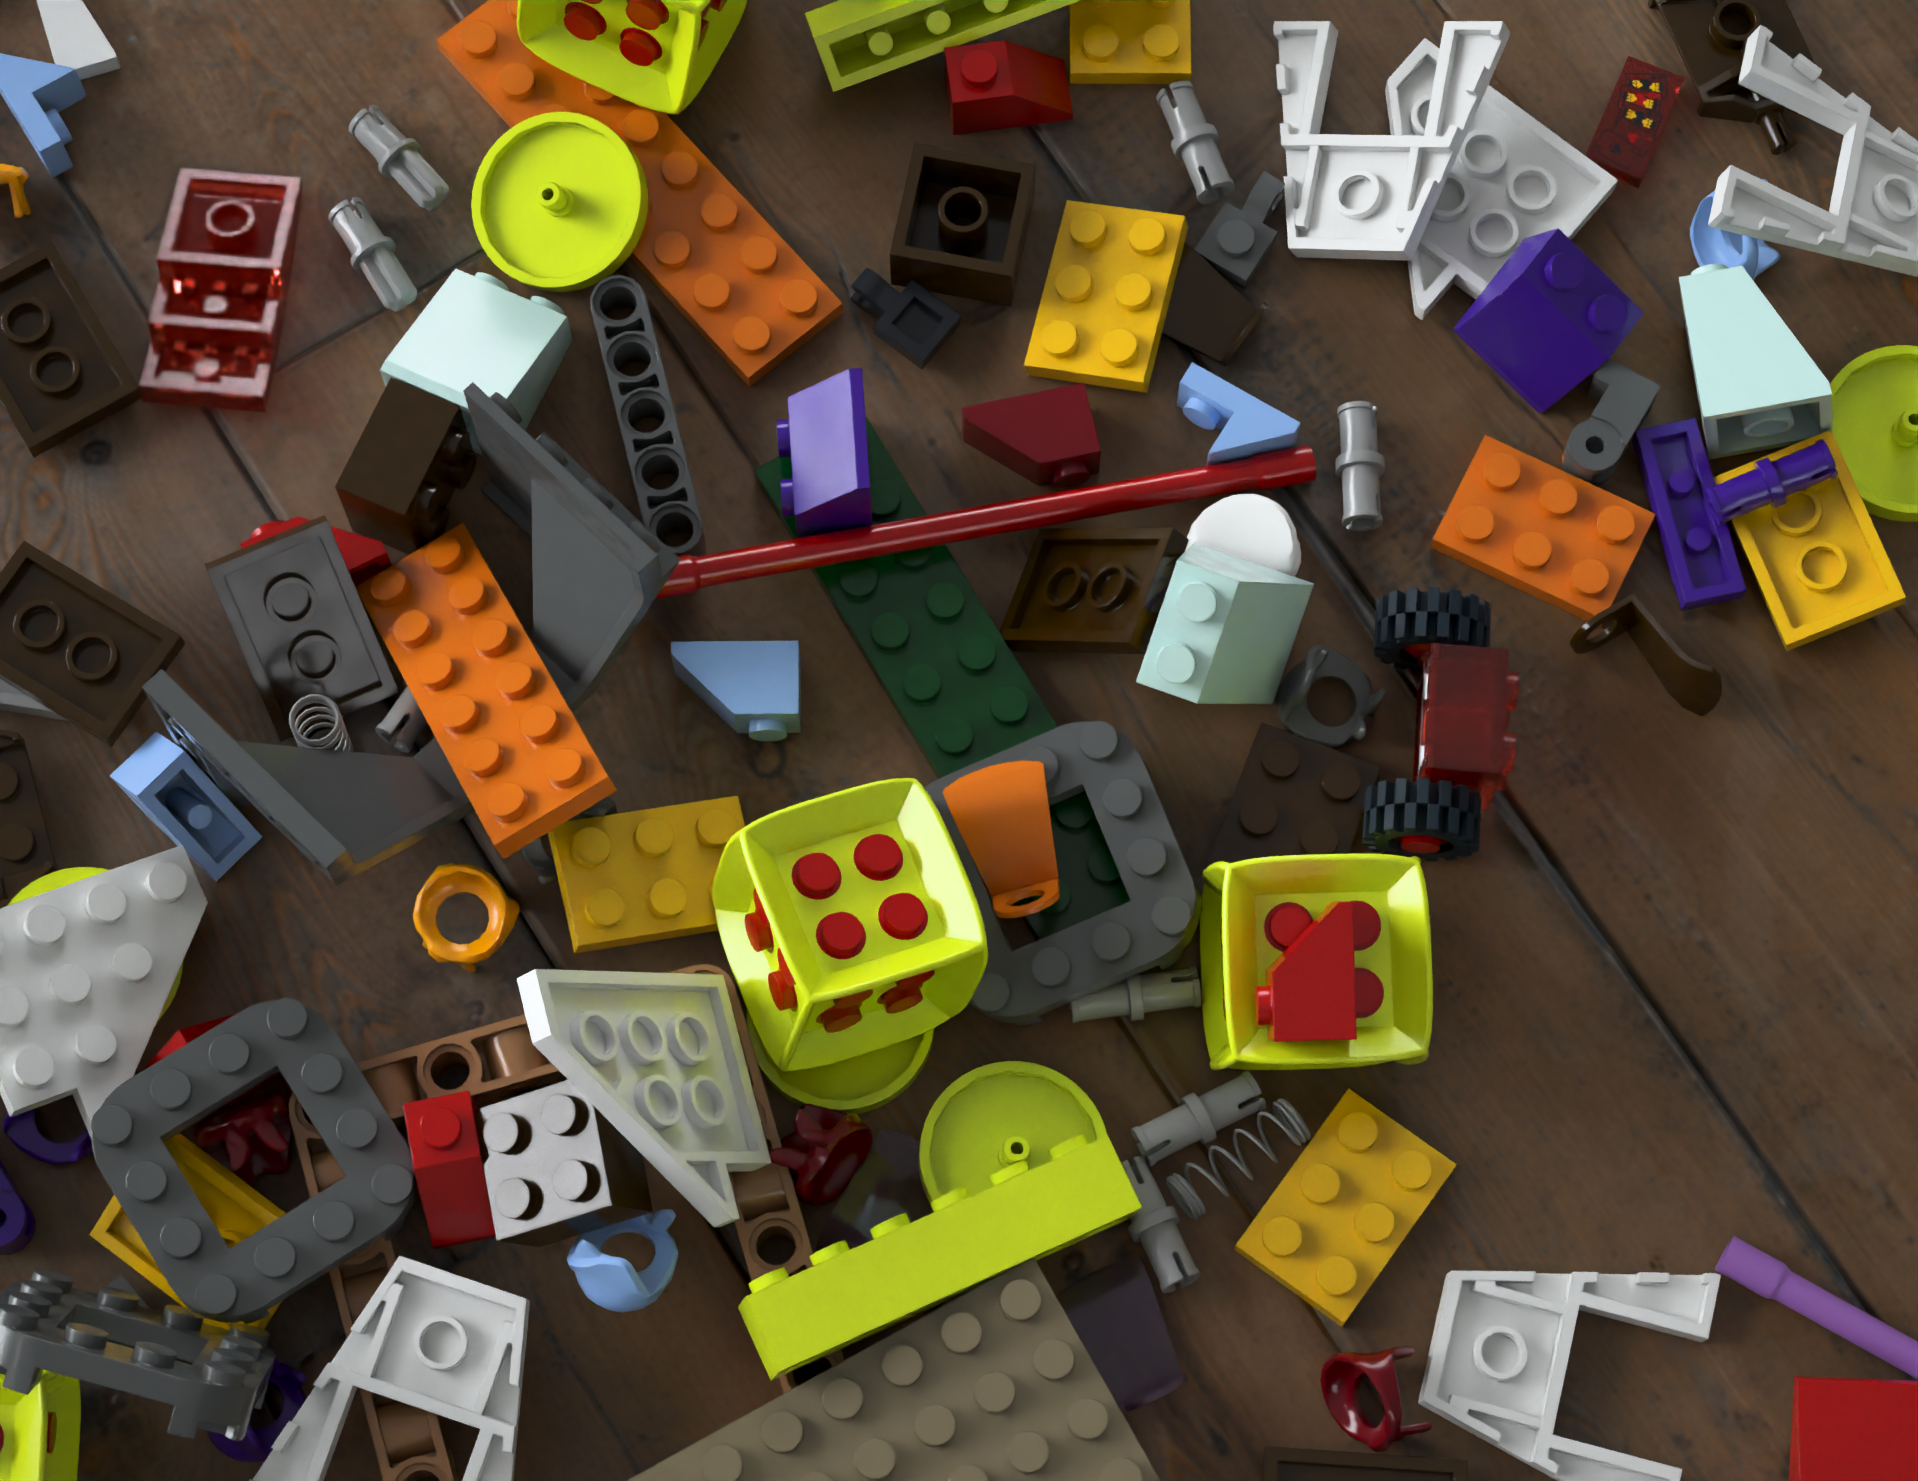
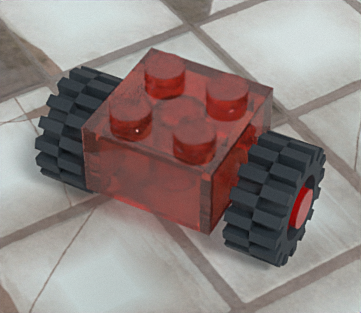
[1362,587,1519,861]

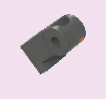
[1561,358,1661,486]

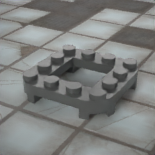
[925,721,1202,1026]
[91,997,417,1324]
[0,1269,276,1441]

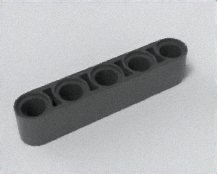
[590,275,706,556]

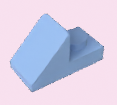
[0,53,86,178]
[1176,362,1301,466]

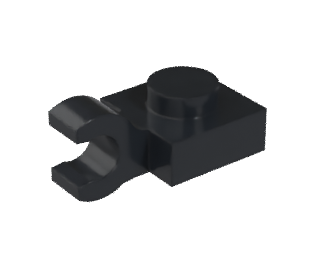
[851,268,961,370]

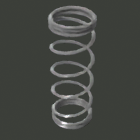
[289,694,355,752]
[1166,1097,1311,1220]

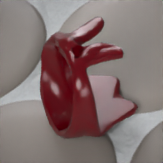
[194,1092,292,1186]
[769,1103,873,1205]
[1320,1346,1432,1452]

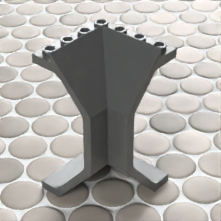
[142,382,681,886]

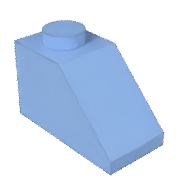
[671,640,801,741]
[110,731,262,881]

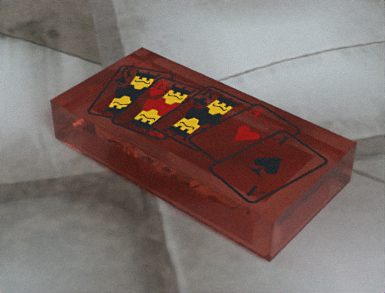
[1586,56,1685,188]

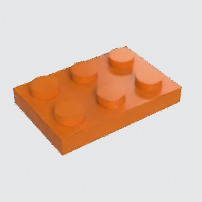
[1430,435,1656,628]

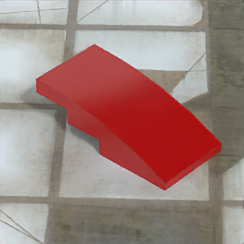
[1789,1376,1918,1481]

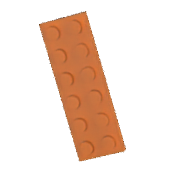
[356,523,618,859]

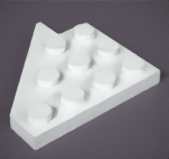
[1385,38,1618,320]
[0,845,208,1140]
[517,969,771,1227]

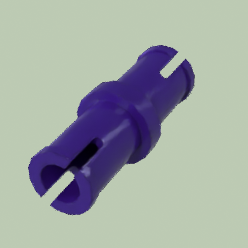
[1704,439,1838,526]

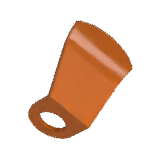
[942,760,1060,918]

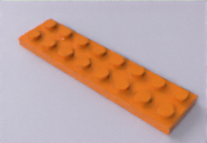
[437,0,843,388]

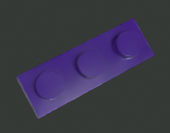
[1632,418,1746,611]

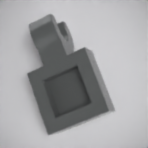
[1194,171,1285,289]

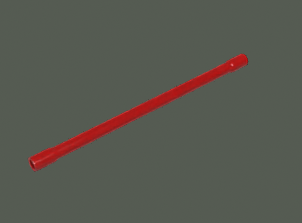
[655,445,1317,599]

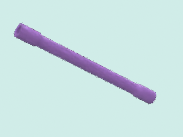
[1715,1235,1918,1379]

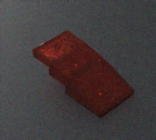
[139,168,303,412]

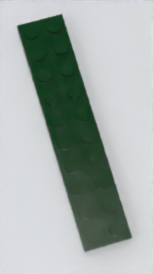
[754,416,1130,941]

